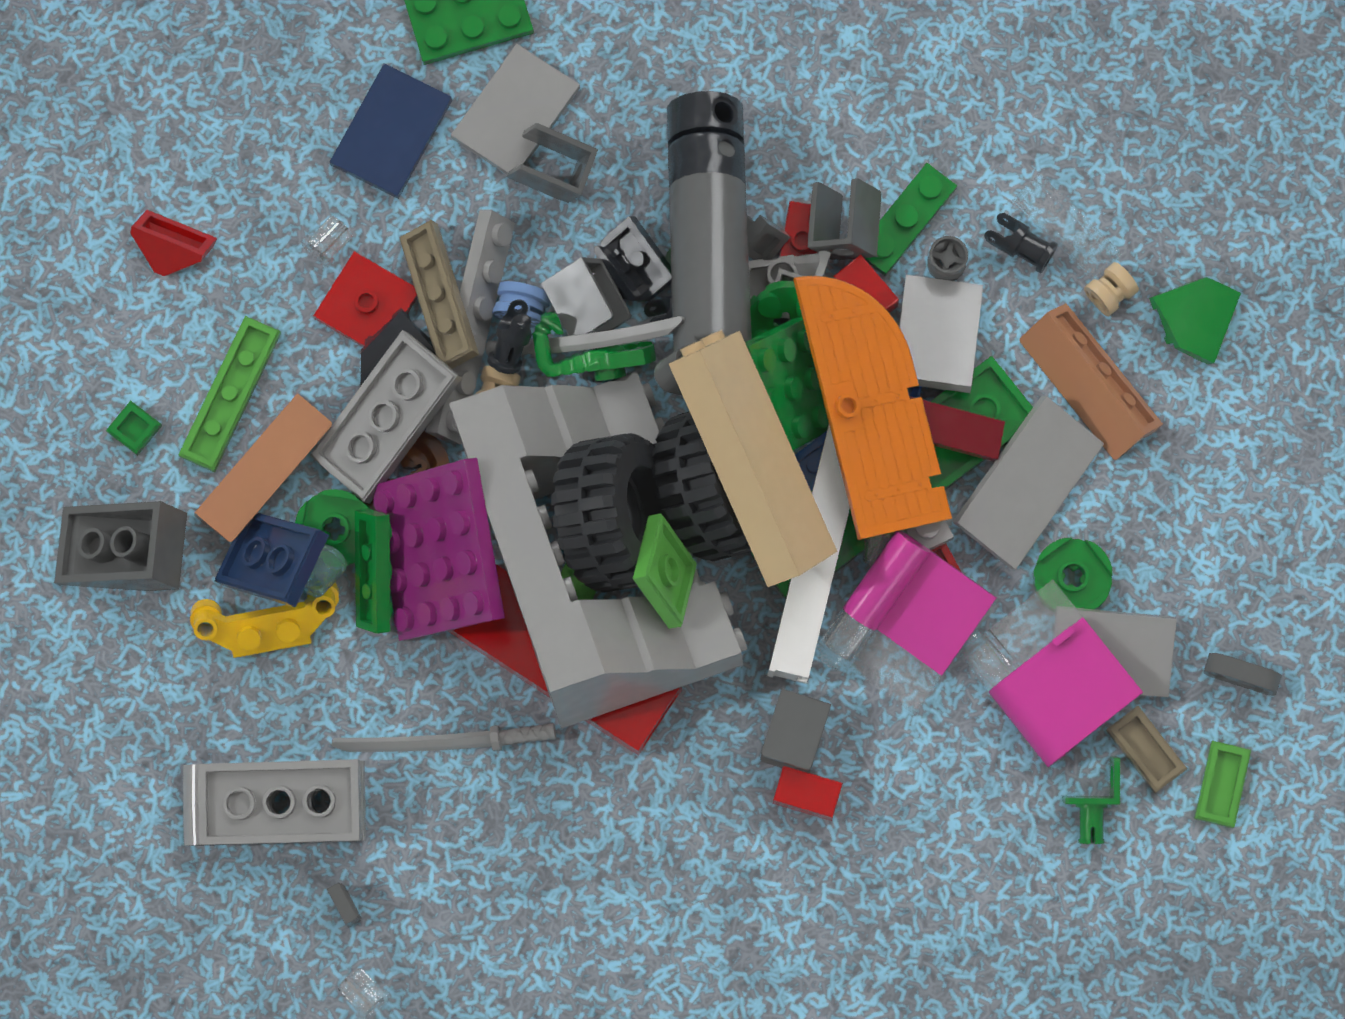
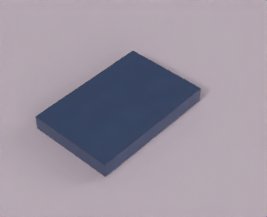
[330,63,453,199]
[214,513,329,608]

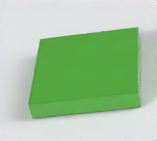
[633,514,697,629]

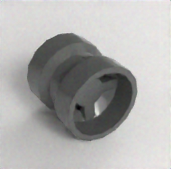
[927,236,968,281]

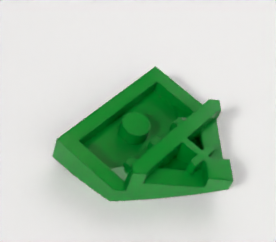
[1149,277,1241,364]

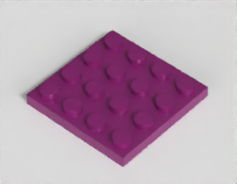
[374,458,505,641]

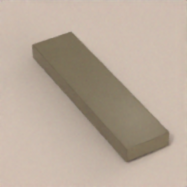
[399,220,479,369]

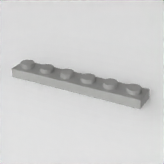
[425,209,515,445]

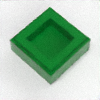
[106,400,162,456]

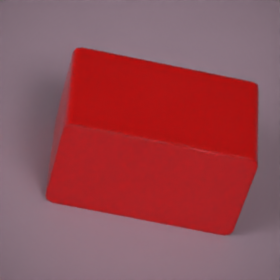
[833,255,899,313]
[772,766,843,821]

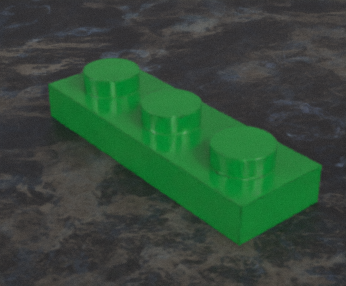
[864,163,957,277]
[355,509,393,634]

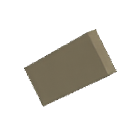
[1106,706,1187,793]

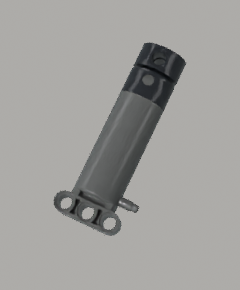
[654,91,751,396]

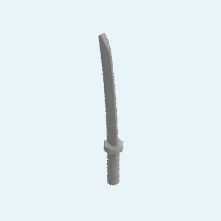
[485,316,685,359]
[331,723,556,752]

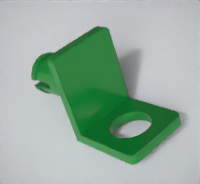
[1062,756,1120,844]

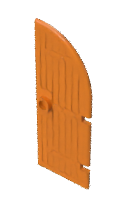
[794,276,952,540]

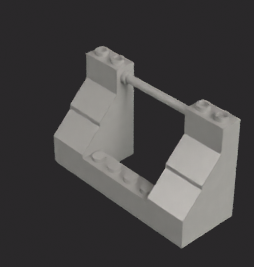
[449,372,747,729]

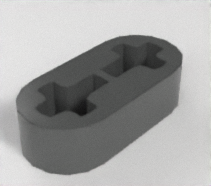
[1204,653,1282,696]

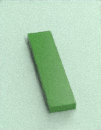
[178,316,281,472]

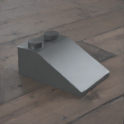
[54,501,187,591]

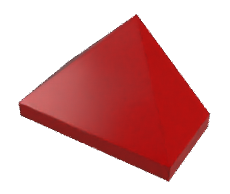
[130,210,217,276]

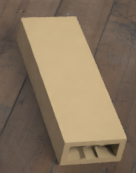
[669,330,838,587]

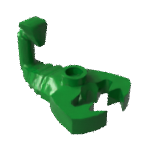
[532,312,656,381]

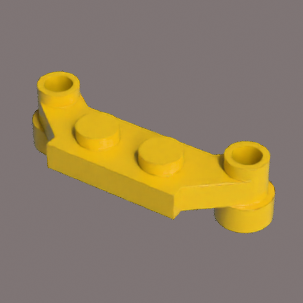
[190,577,339,658]

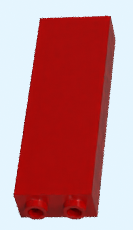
[447,564,682,756]

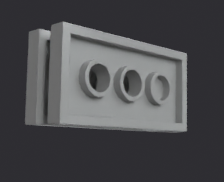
[183,759,366,846]

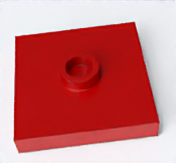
[313,251,418,347]

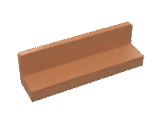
[1020,303,1163,460]
[194,393,332,542]

